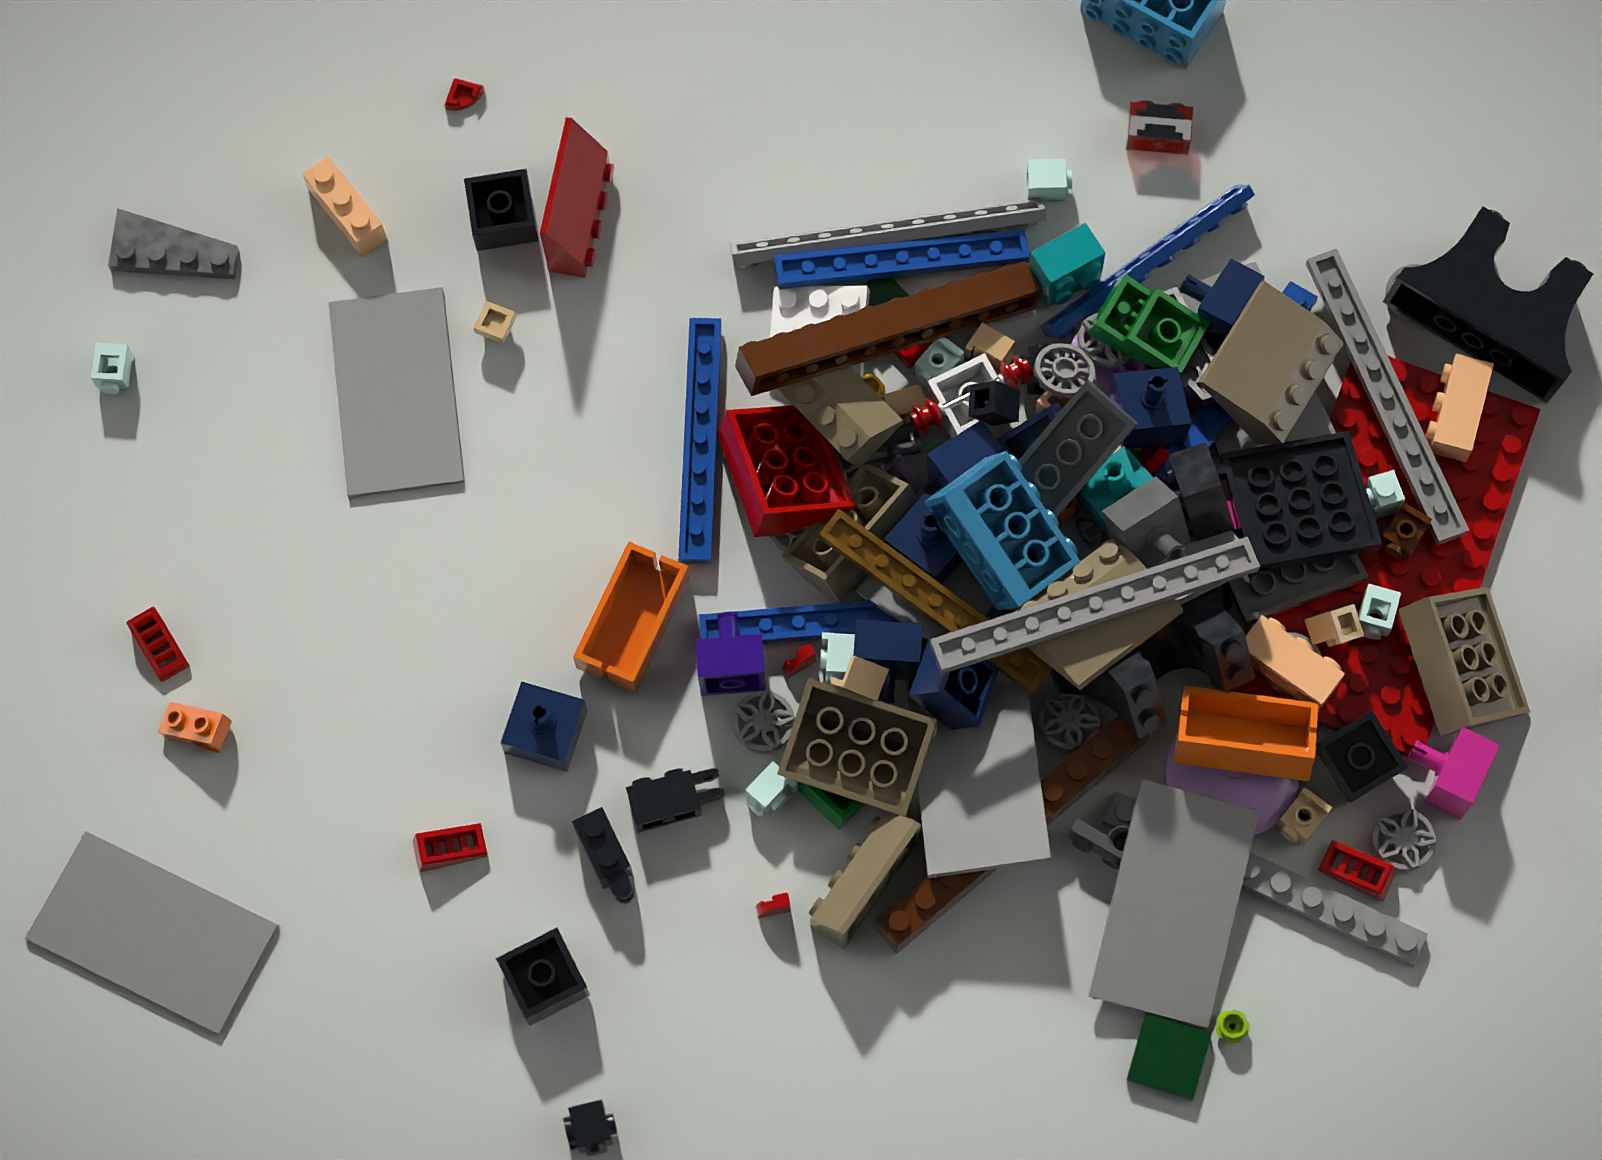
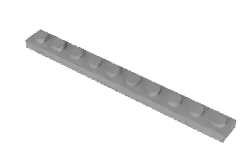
[730,198,1047,268]
[1306,248,1469,545]
[930,537,1260,674]
[1102,791,1428,967]

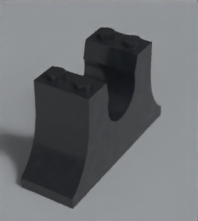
[1383,206,1593,403]
[1050,582,1256,739]

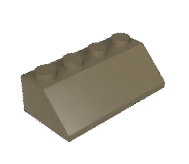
[778,366,905,468]
[782,462,919,603]
[809,811,921,949]

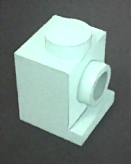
[914,337,964,387]
[91,343,134,394]
[1365,470,1405,519]
[1358,584,1401,640]
[820,632,855,685]
[745,761,798,817]

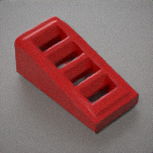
[126,607,190,683]
[413,823,488,872]
[1318,840,1396,901]

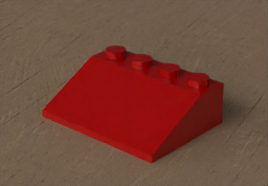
[540,117,614,278]
[717,405,855,537]

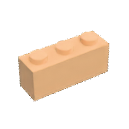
[302,156,388,257]
[1426,354,1494,463]
[1246,615,1345,712]

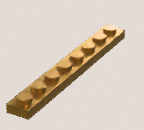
[818,509,1052,695]

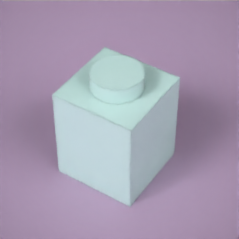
[1026,159,1072,201]

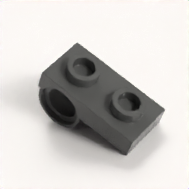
[1068,819,1129,870]

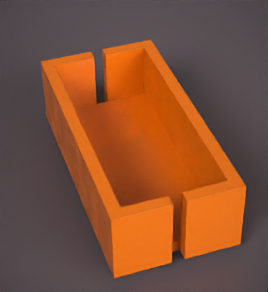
[573,541,690,693]
[1174,686,1318,781]

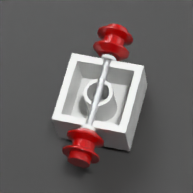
[909,353,1033,439]

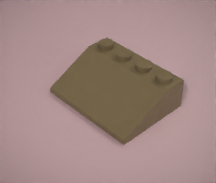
[1198,281,1344,444]
[1012,538,1183,690]
[1398,587,1530,736]
[777,678,938,817]

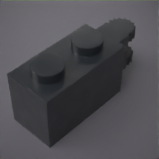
[626,768,725,833]
[572,807,635,905]

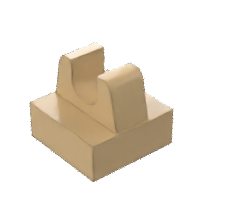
[473,301,517,344]

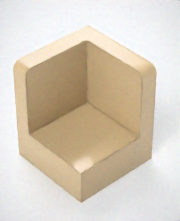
[830,656,889,700]

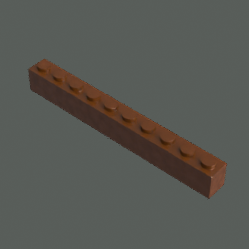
[735,261,1043,396]
[875,715,1150,954]

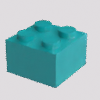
[1029,222,1106,308]

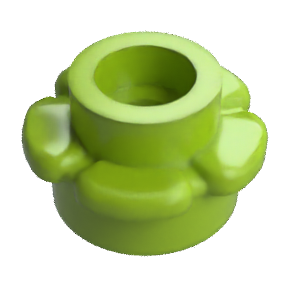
[1216,1010,1250,1043]

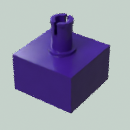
[695,611,766,696]

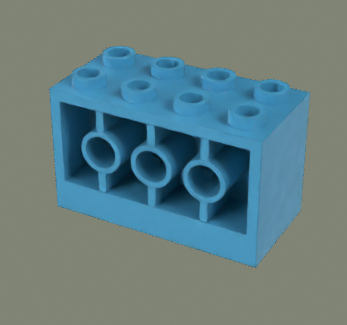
[1080,0,1226,68]
[924,451,1081,611]

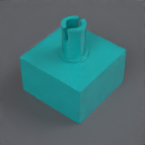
[1077,445,1153,538]

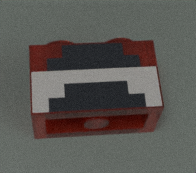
[1126,100,1193,155]

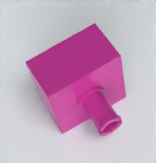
[1407,727,1500,820]

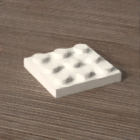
[770,286,870,378]

